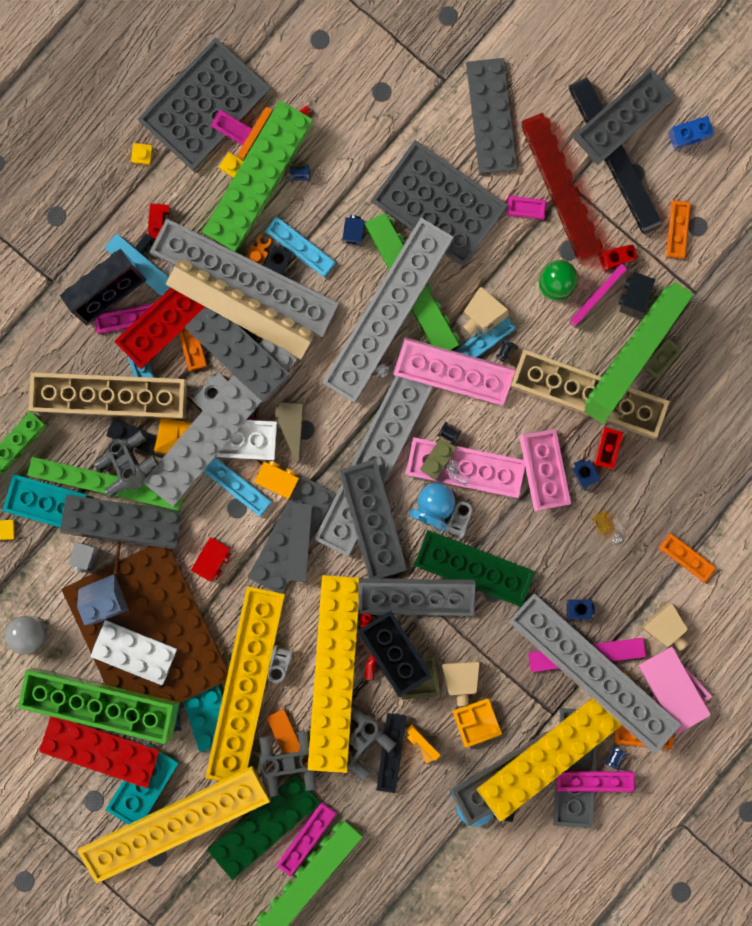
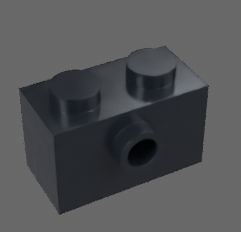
[618,272,656,319]

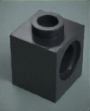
[264,245,292,275]

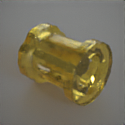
[591,511,614,535]

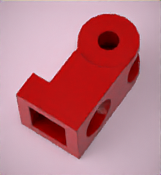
[148,203,171,240]
[599,244,639,272]

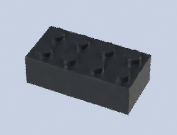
[59,248,147,326]
[358,610,432,699]

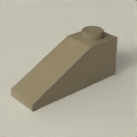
[275,402,303,462]

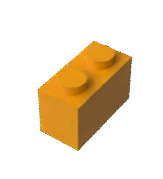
[254,460,299,499]

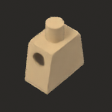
[462,287,509,335]
[641,603,688,651]
[442,661,479,706]

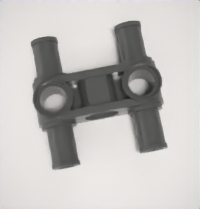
[93,430,160,499]
[347,704,397,782]
[259,730,318,797]

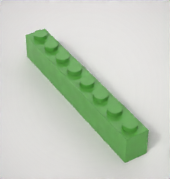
[365,212,460,351]
[27,457,184,511]
[255,819,363,926]

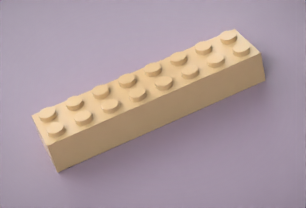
[510,349,670,439]
[29,373,188,419]

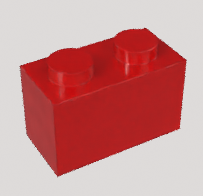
[593,427,623,470]
[190,537,232,582]

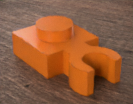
[245,234,272,266]

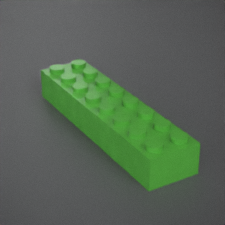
[202,100,314,253]
[584,281,694,424]
[18,668,180,744]

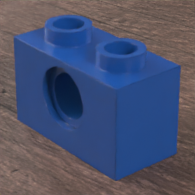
[668,116,714,150]

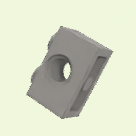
[192,373,228,410]
[68,542,100,573]

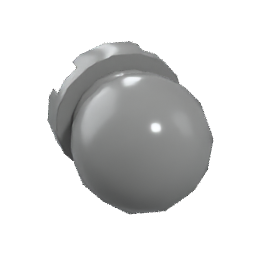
[4,615,47,655]

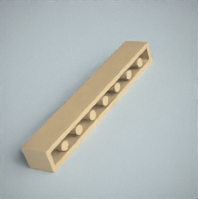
[166,259,315,359]

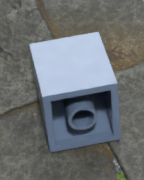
[77,574,129,626]

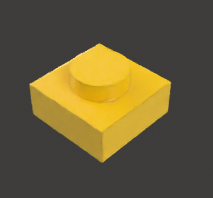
[131,143,153,166]
[218,152,243,178]

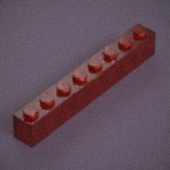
[520,112,603,264]

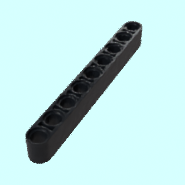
[568,77,662,235]

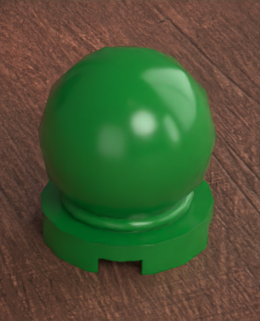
[538,260,579,301]

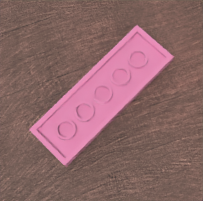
[394,338,515,405]
[406,437,525,498]

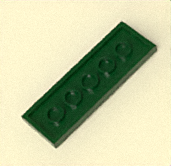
[414,530,535,607]
[207,773,321,880]

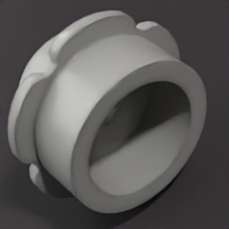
[374,362,391,378]

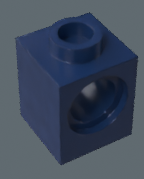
[342,215,365,246]
[571,458,600,489]
[566,599,595,619]

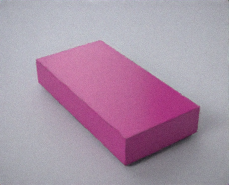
[210,109,252,146]
[506,196,547,220]

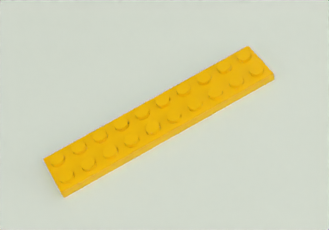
[308,575,359,773]
[205,586,285,781]
[476,672,631,822]
[78,766,270,884]

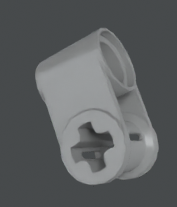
[444,502,472,540]
[268,645,293,683]

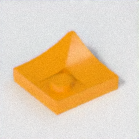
[154,418,193,456]
[452,698,503,748]
[407,724,441,763]

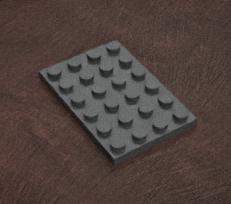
[138,37,271,172]
[371,140,508,268]

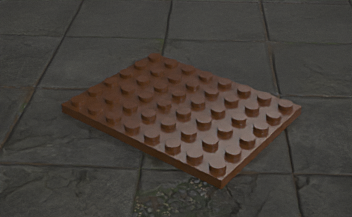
[61,546,228,703]

